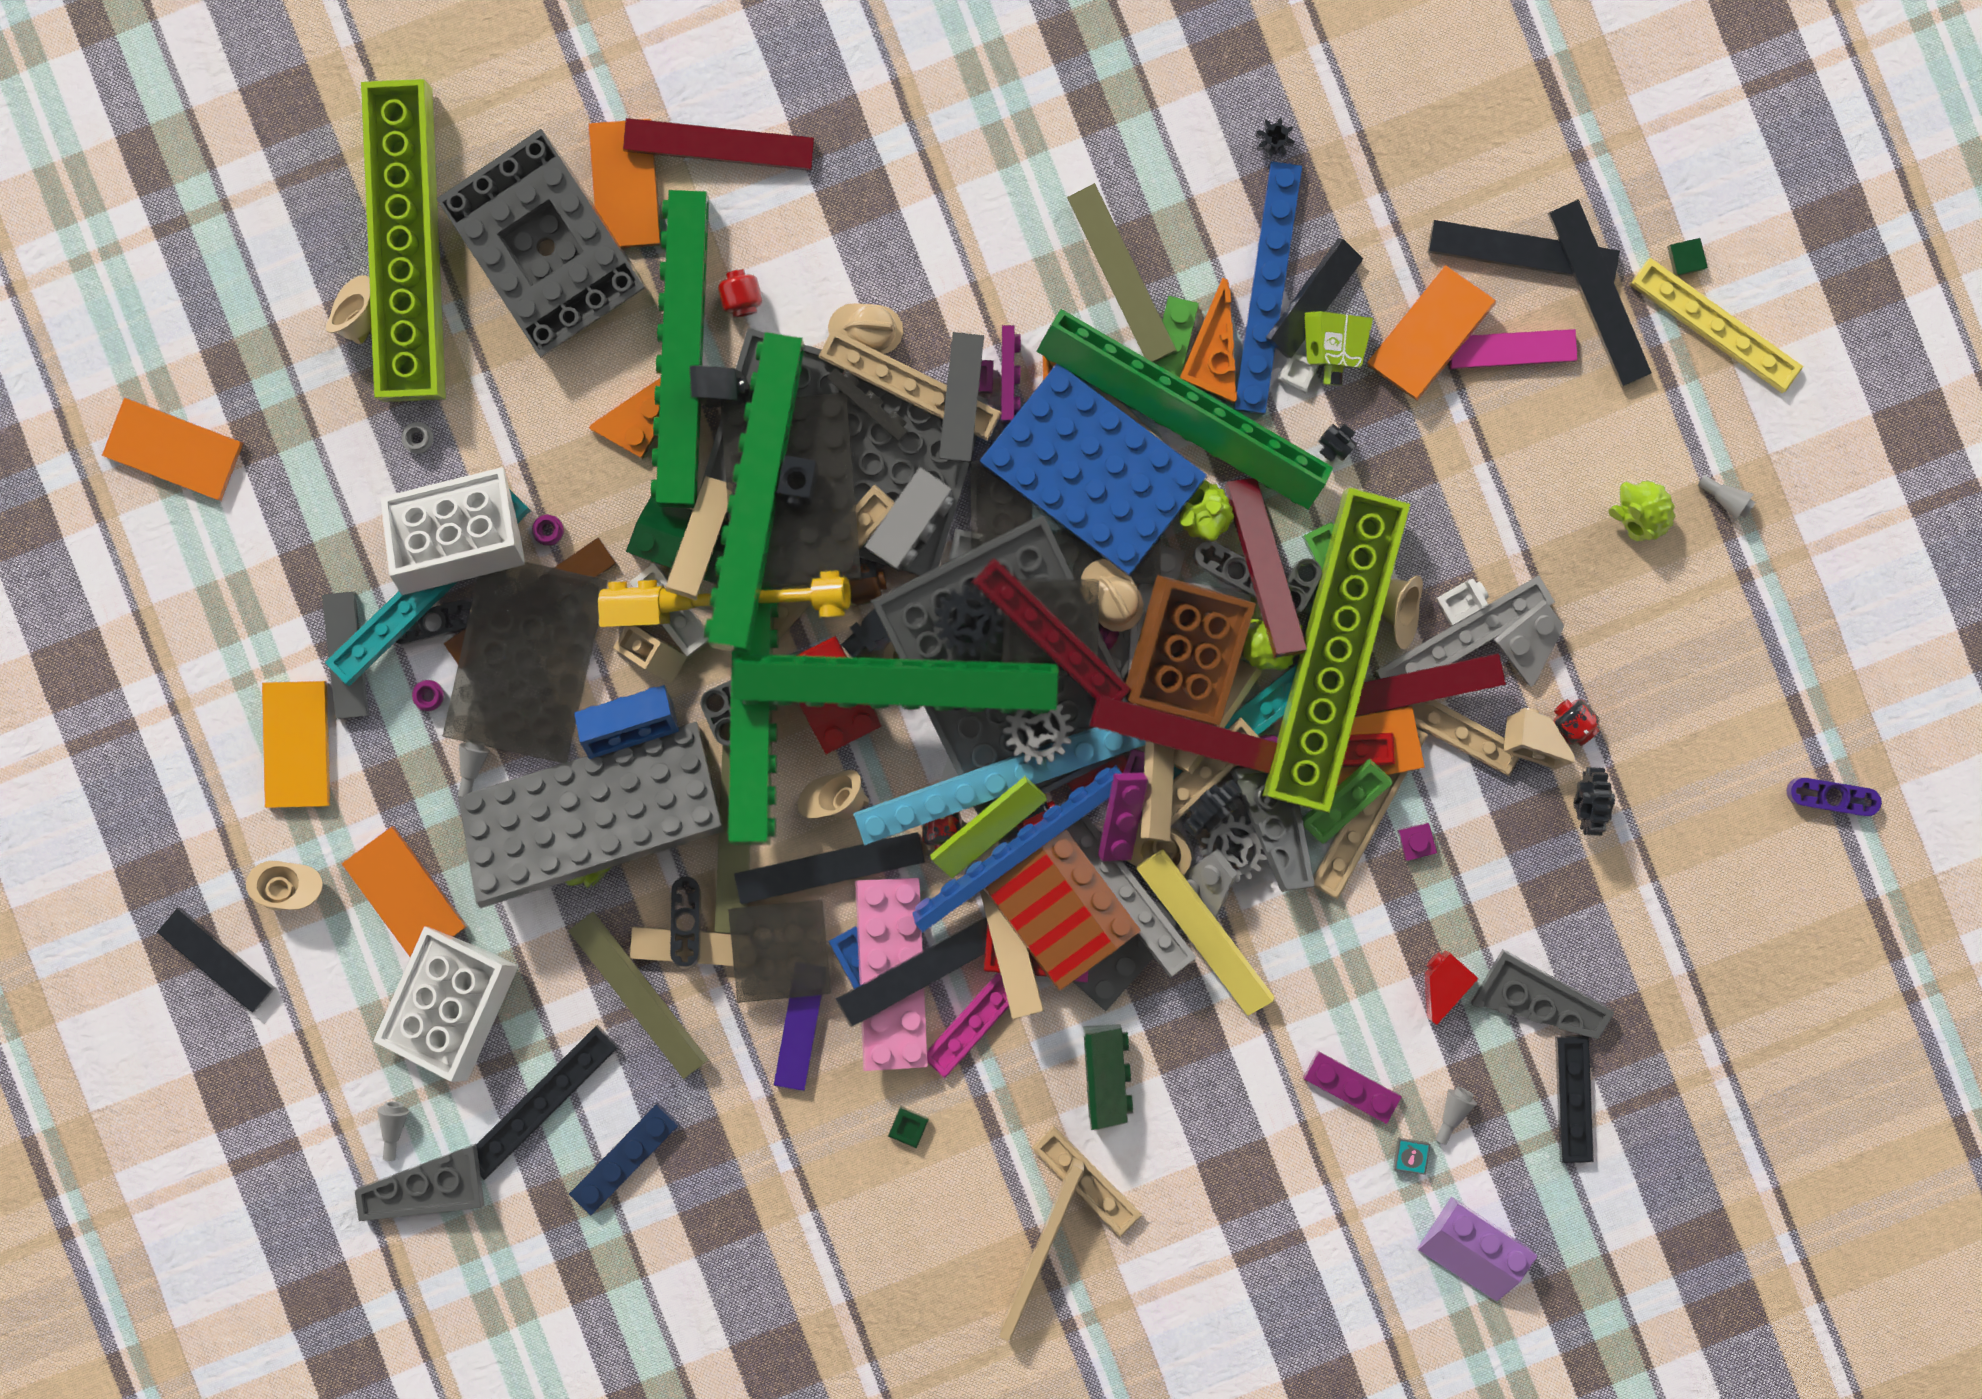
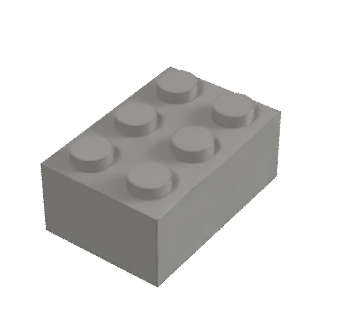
[865,467,954,571]

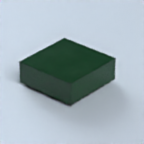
[1667,238,1708,276]
[888,1106,929,1149]

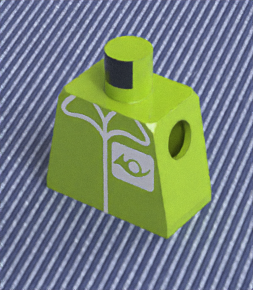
[1305,311,1373,386]

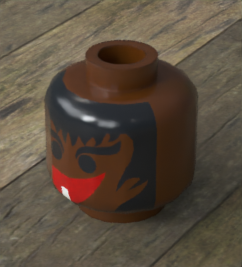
[840,562,887,606]

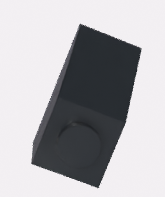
[690,365,749,408]

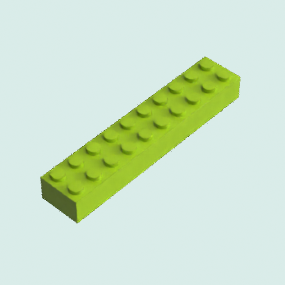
[361,79,446,402]
[1263,487,1410,812]

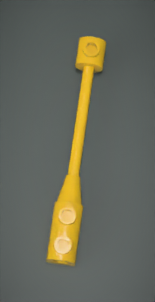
[598,571,851,627]

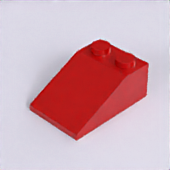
[796,635,882,755]

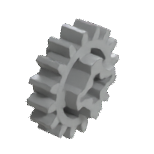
[1004,704,1073,765]
[1199,815,1267,883]

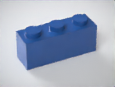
[574,685,679,759]

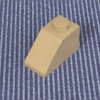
[613,625,687,684]
[1503,708,1575,769]

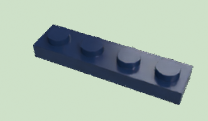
[569,1102,680,1216]

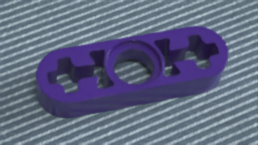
[1786,777,1882,816]

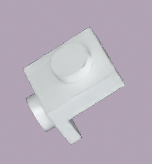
[1435,579,1489,626]

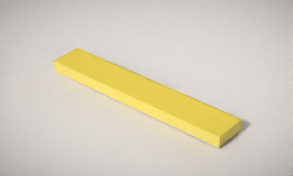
[1630,258,1804,393]
[1136,849,1274,1016]

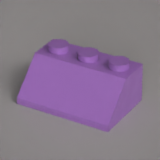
[1417,1196,1537,1301]

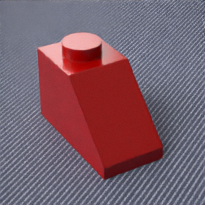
[1424,950,1479,1025]

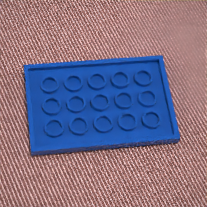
[980,364,1207,576]

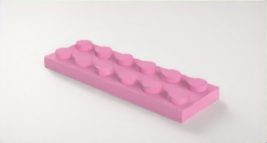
[855,878,928,1071]

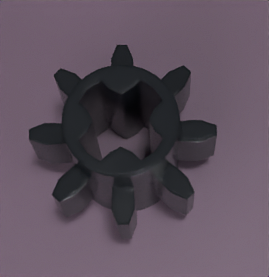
[1255,118,1295,159]
[1318,423,1357,462]

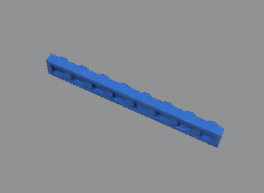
[1234,161,1302,415]
[912,765,1122,933]

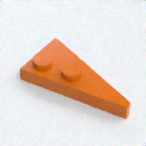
[1180,278,1237,404]
[589,377,661,459]

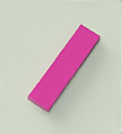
[1450,329,1577,369]
[927,973,1009,1078]

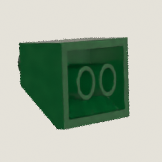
[626,497,730,585]
[1083,1024,1133,1130]

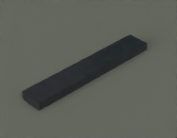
[1547,199,1652,386]
[1427,220,1620,282]
[734,832,925,904]
[836,916,988,1027]
[476,1025,619,1180]

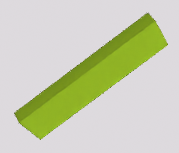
[930,776,1047,878]

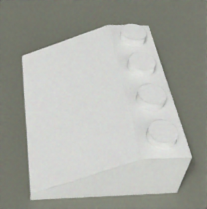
[381,467,525,595]
[374,926,519,1082]

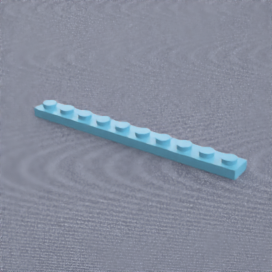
[853,708,1151,845]

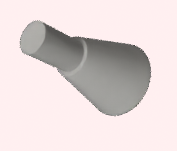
[1697,475,1756,520]
[458,739,490,797]
[1435,1087,1477,1145]
[377,1101,409,1161]

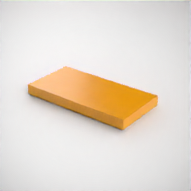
[262,681,330,808]

